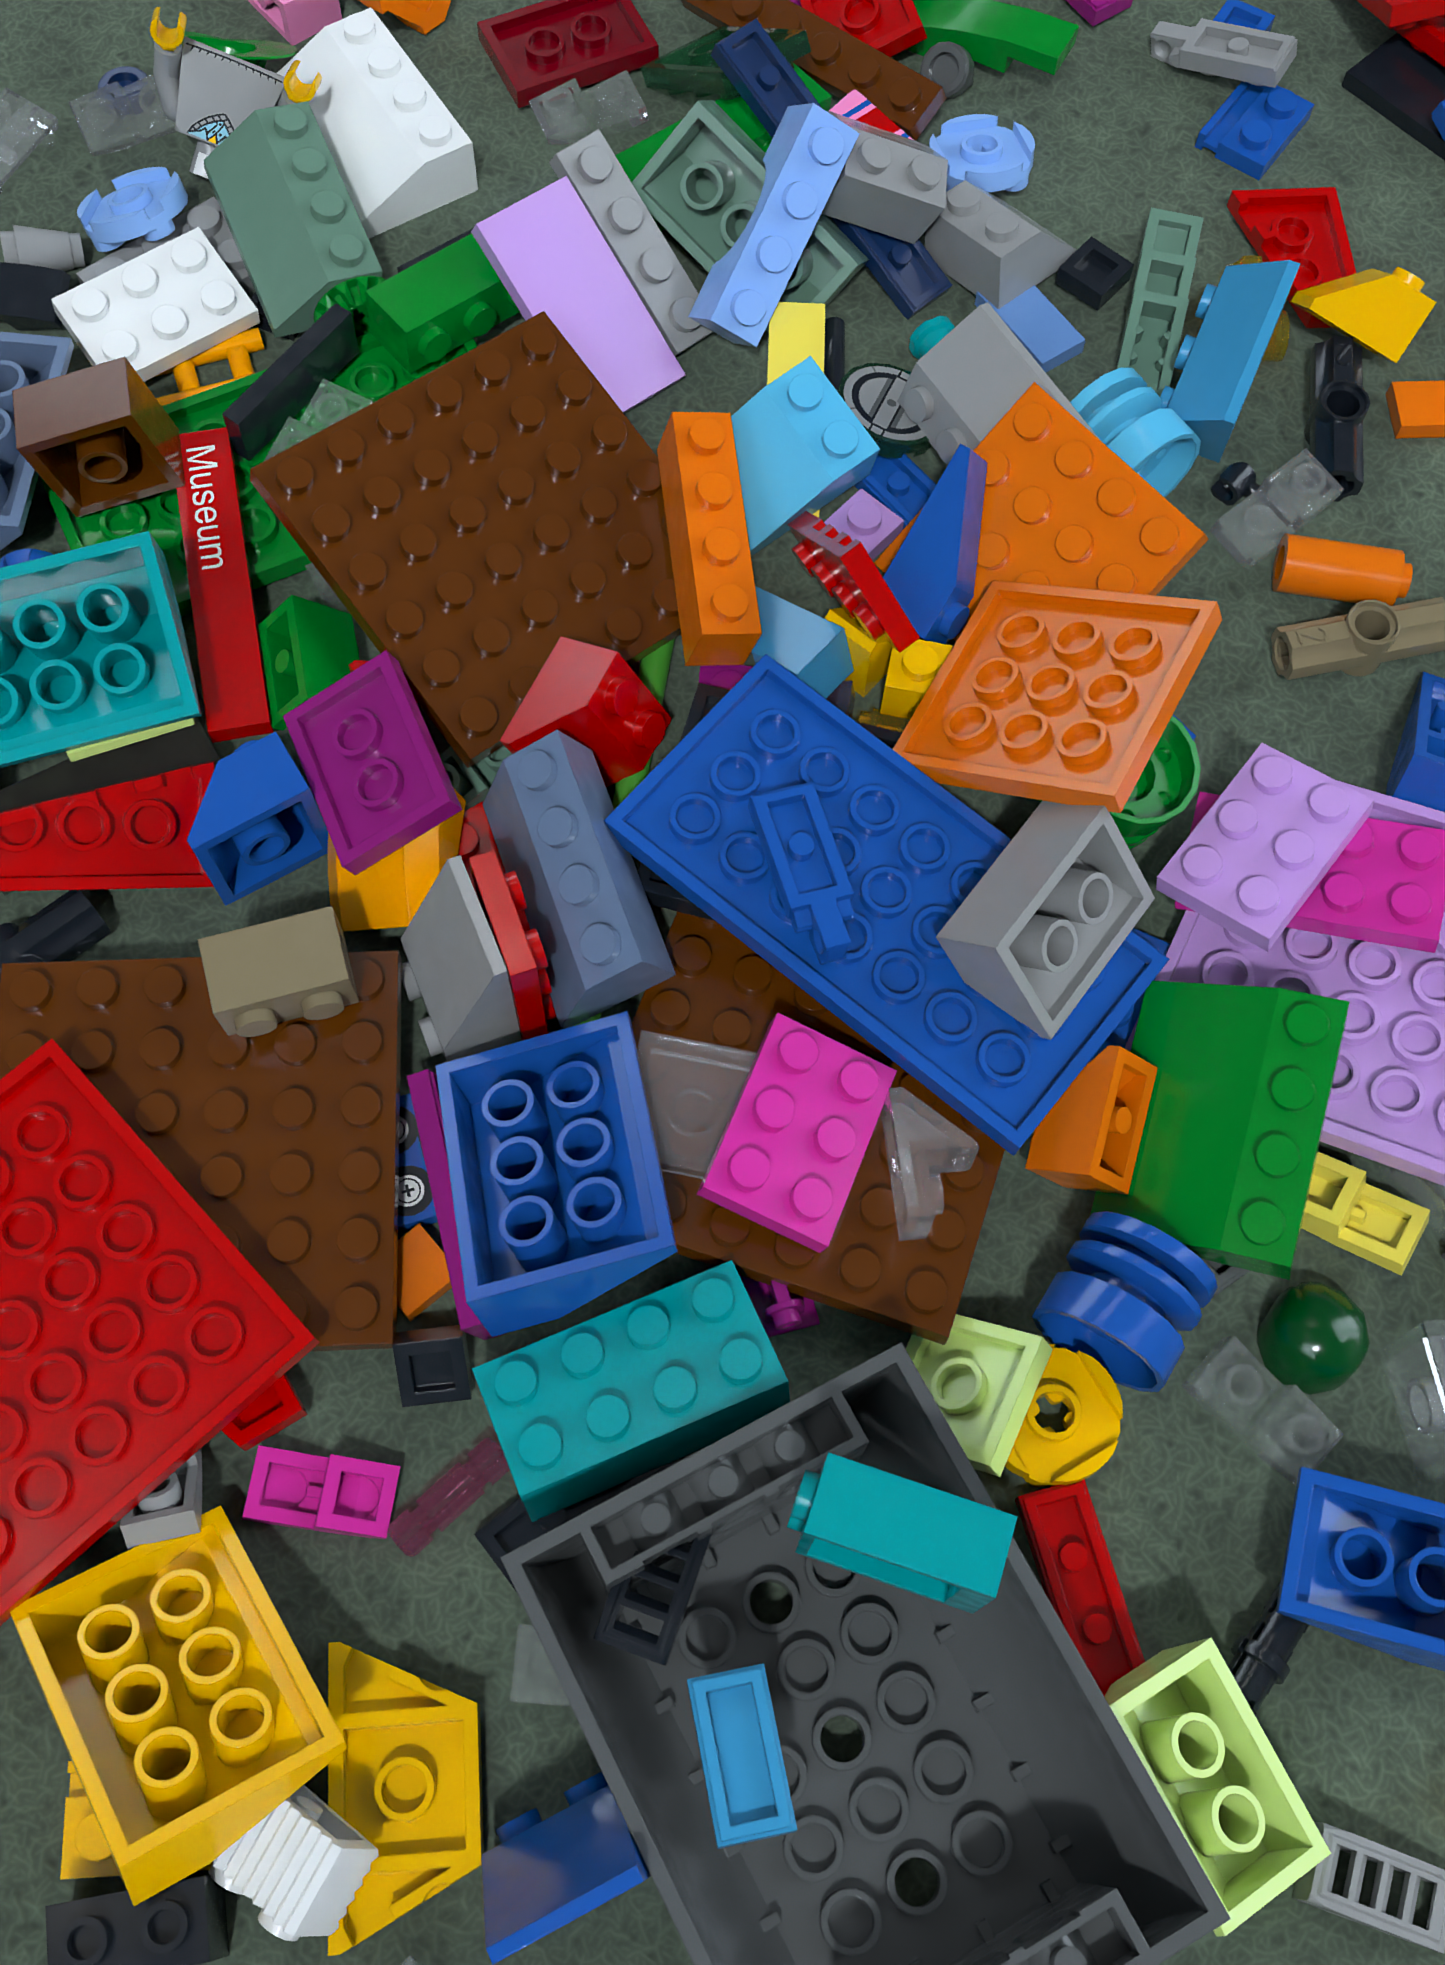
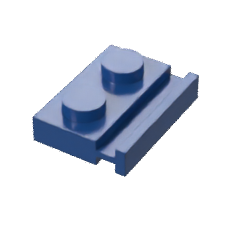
[1195,81,1314,181]

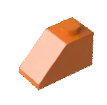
[1025,1045,1158,1195]

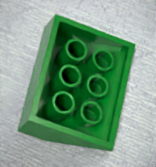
[1090,981,1350,1280]

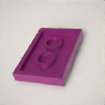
[283,650,463,875]

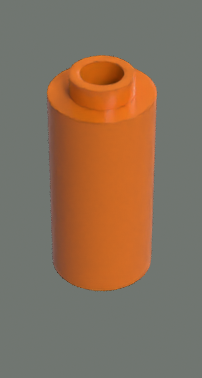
[1272,533,1413,606]

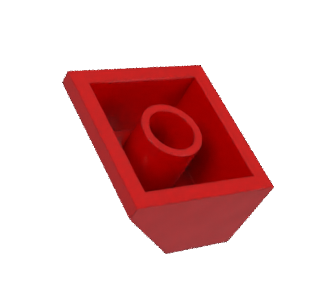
[500,636,672,788]

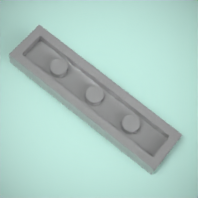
[549,129,713,356]

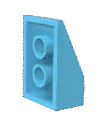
[731,356,880,556]

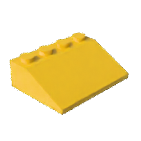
[10,1505,347,1907]

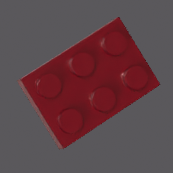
[477,0,659,108]

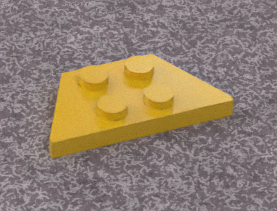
[328,1642,484,1956]

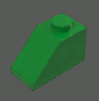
[258,595,359,731]

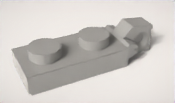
[1150,18,1298,88]

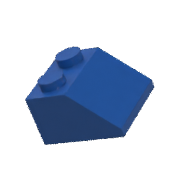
[187,731,328,906]

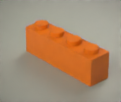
[657,412,762,666]

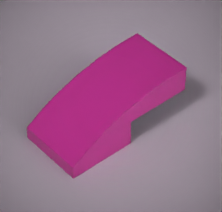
[241,1445,401,1539]

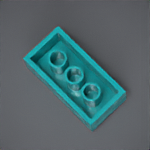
[472,1260,790,1522]

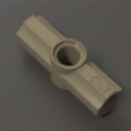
[1271,597,1445,680]

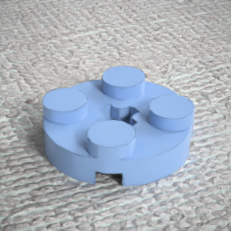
[929,114,1035,192]
[77,167,188,252]

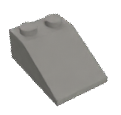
[401,855,522,1062]

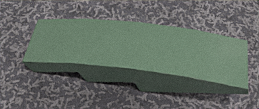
[1115,207,1204,397]

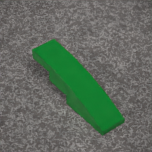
[906,0,1079,75]

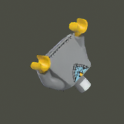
[150,7,322,179]

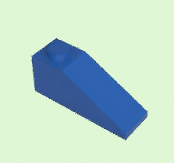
[883,443,988,644]
[1386,671,1445,812]

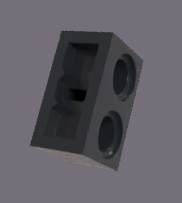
[45,1875,229,1965]

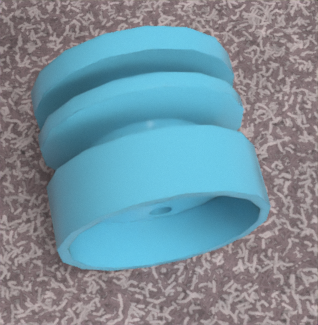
[1070,368,1201,497]

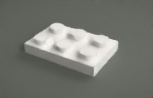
[51,227,260,382]

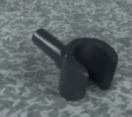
[1211,462,1294,519]

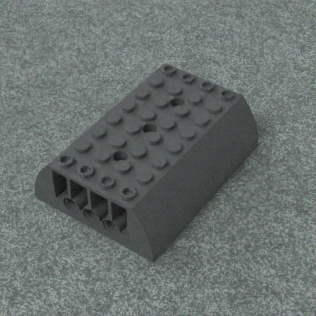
[500,1342,1231,1965]

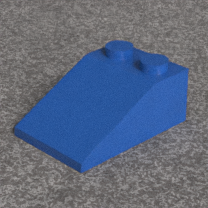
[1276,1467,1445,1671]
[482,1772,651,1965]

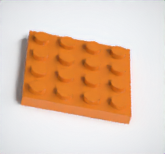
[874,382,1209,641]
[893,580,1222,813]

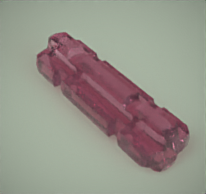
[388,1437,510,1557]

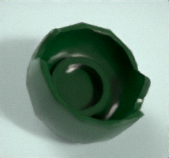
[1257,1282,1370,1395]

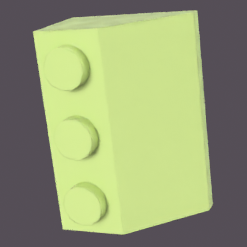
[1104,1637,1331,1937]

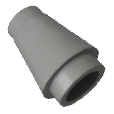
[0,225,85,271]

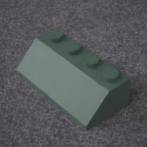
[632,100,869,332]
[204,101,383,338]

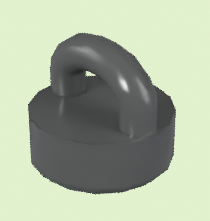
[920,41,974,98]

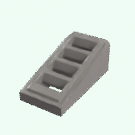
[1292,1822,1445,1954]

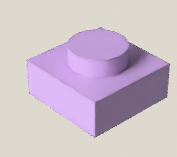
[824,488,904,560]

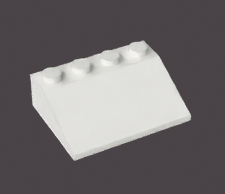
[277,7,478,239]

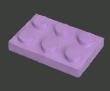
[1156,743,1374,952]

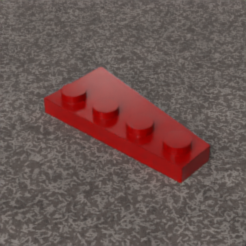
[0,761,214,891]

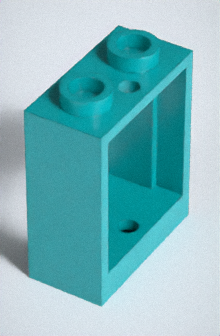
[787,1452,1018,1614]

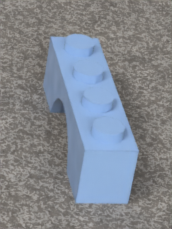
[688,103,860,347]

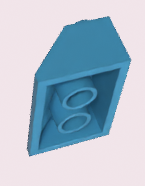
[1160,260,1300,463]

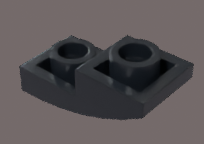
[0,262,71,331]

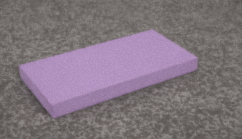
[471,176,686,414]

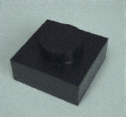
[1055,236,1134,311]
[392,1325,473,1407]

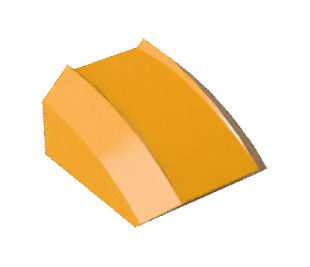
[328,787,466,931]

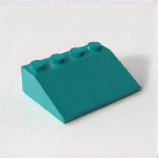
[0,531,202,768]

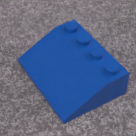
[435,1011,678,1337]

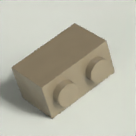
[198,906,360,1037]

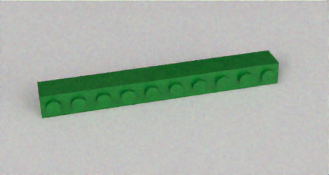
[365,60,832,374]

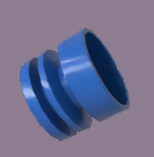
[1032,1211,1218,1392]

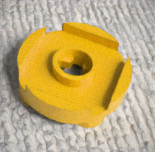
[1005,1344,1123,1487]

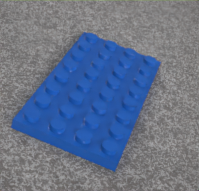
[604,654,1170,1156]

